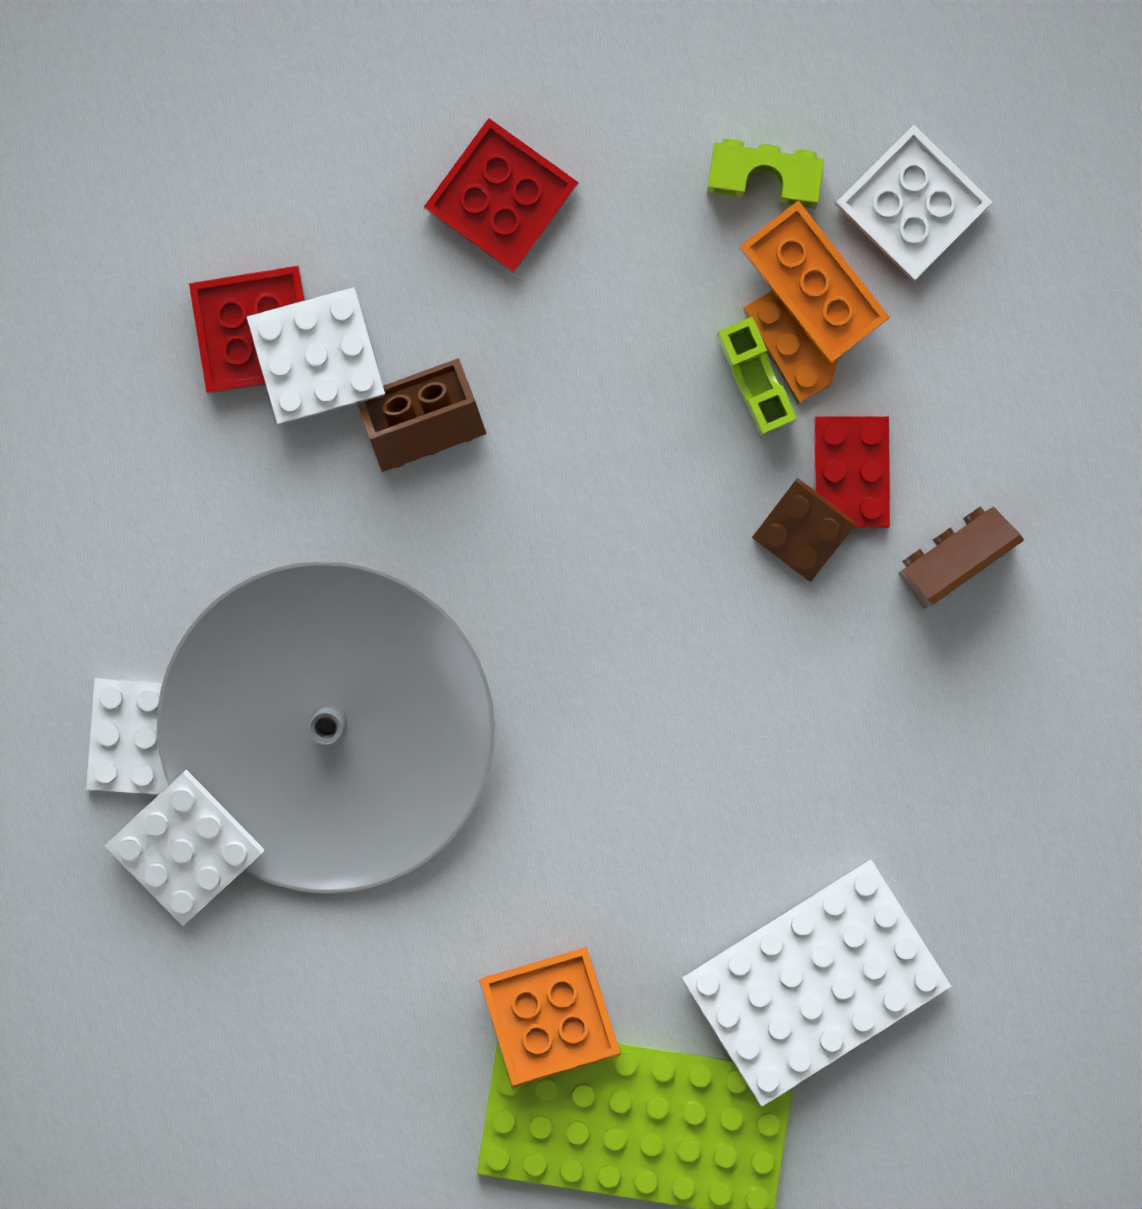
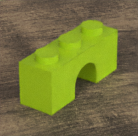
[706,139,825,209]
[716,316,797,438]

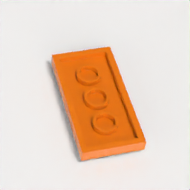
[739,200,890,364]

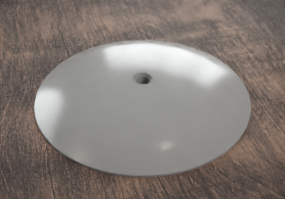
[157,561,495,894]

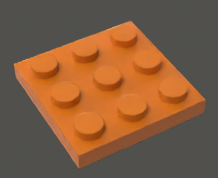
[479,947,621,1088]

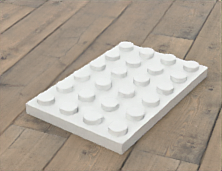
[681,860,952,1107]

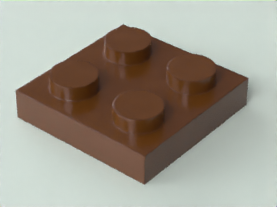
[752,478,857,582]

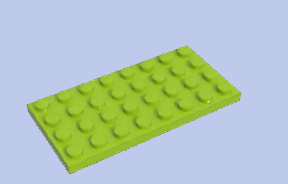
[477,1041,793,1209]

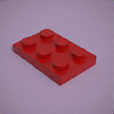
[814,416,890,528]

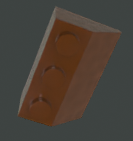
[357,358,487,472]
[899,506,1024,609]

